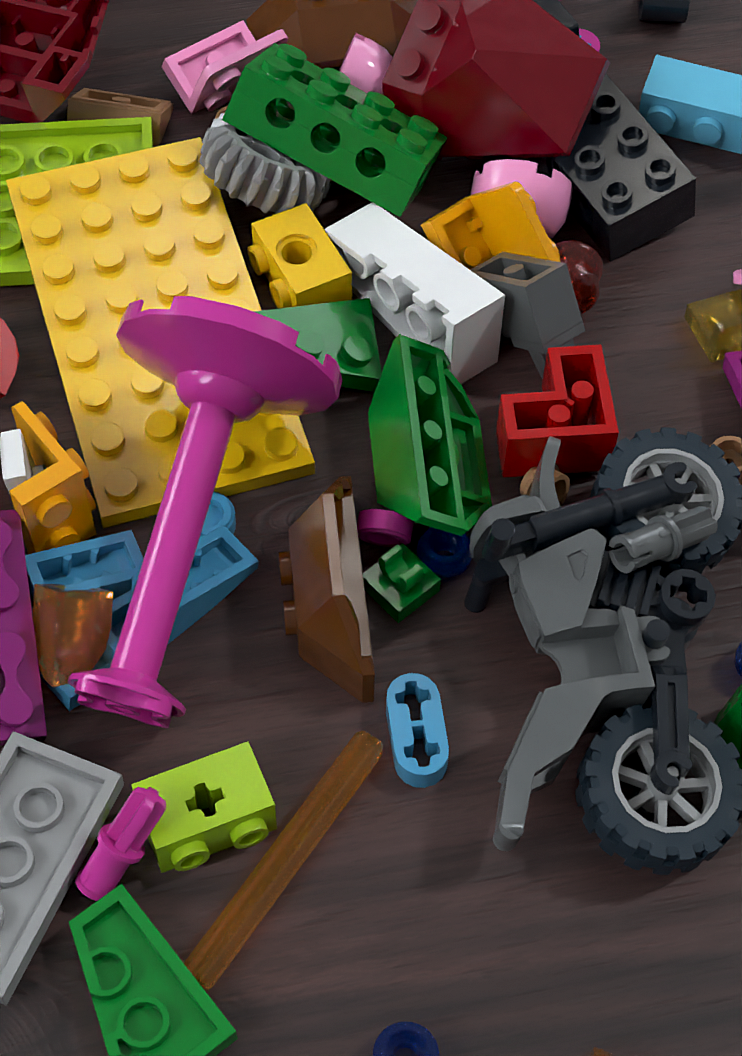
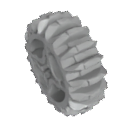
[199,113,331,214]

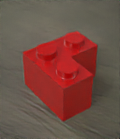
[496,344,619,477]

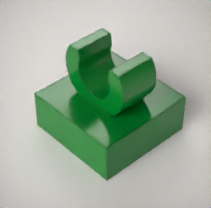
[362,543,441,623]

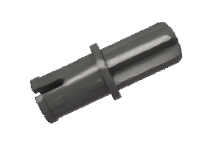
[609,506,718,573]

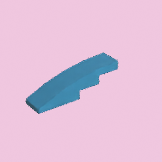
[38,525,259,711]
[25,530,144,633]

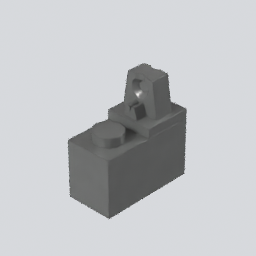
[471,252,585,379]

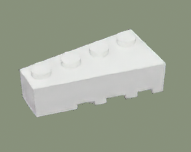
[324,202,505,384]

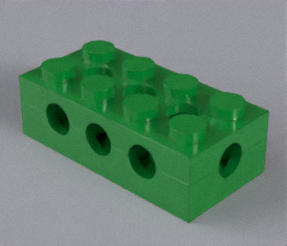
[222,43,448,217]

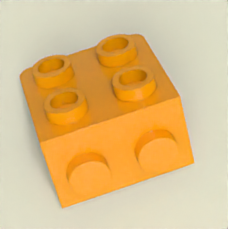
[421,181,560,270]
[9,401,96,554]

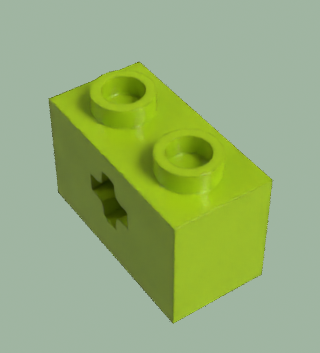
[131,741,277,873]

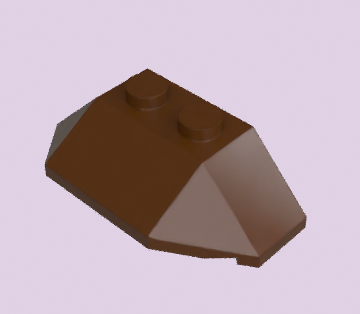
[246,0,417,69]
[278,476,375,703]

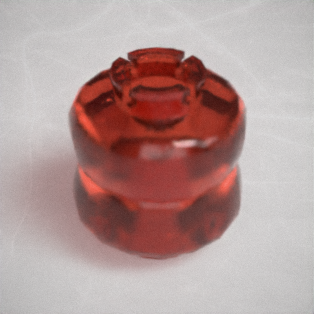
[555,240,603,314]

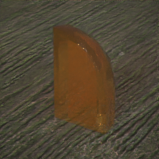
[33,584,113,687]

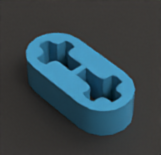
[386,673,449,788]

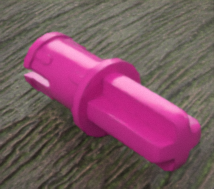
[75,787,166,901]

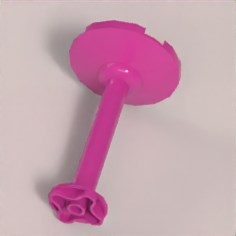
[67,296,342,728]

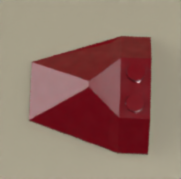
[0,0,109,123]
[382,0,611,160]

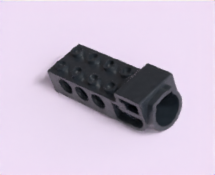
[528,0,696,262]

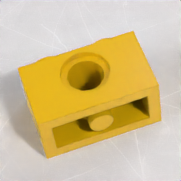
[247,203,352,309]

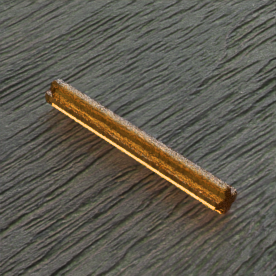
[184,731,383,990]

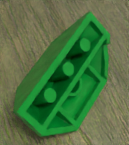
[368,334,492,536]

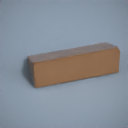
[67,88,173,147]

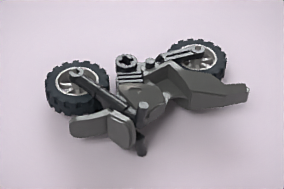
[464,427,742,875]

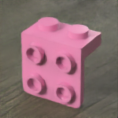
[161,20,288,114]

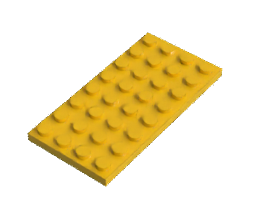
[6,137,315,528]

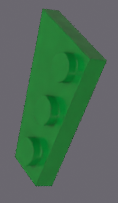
[253,298,382,392]
[69,883,238,1056]

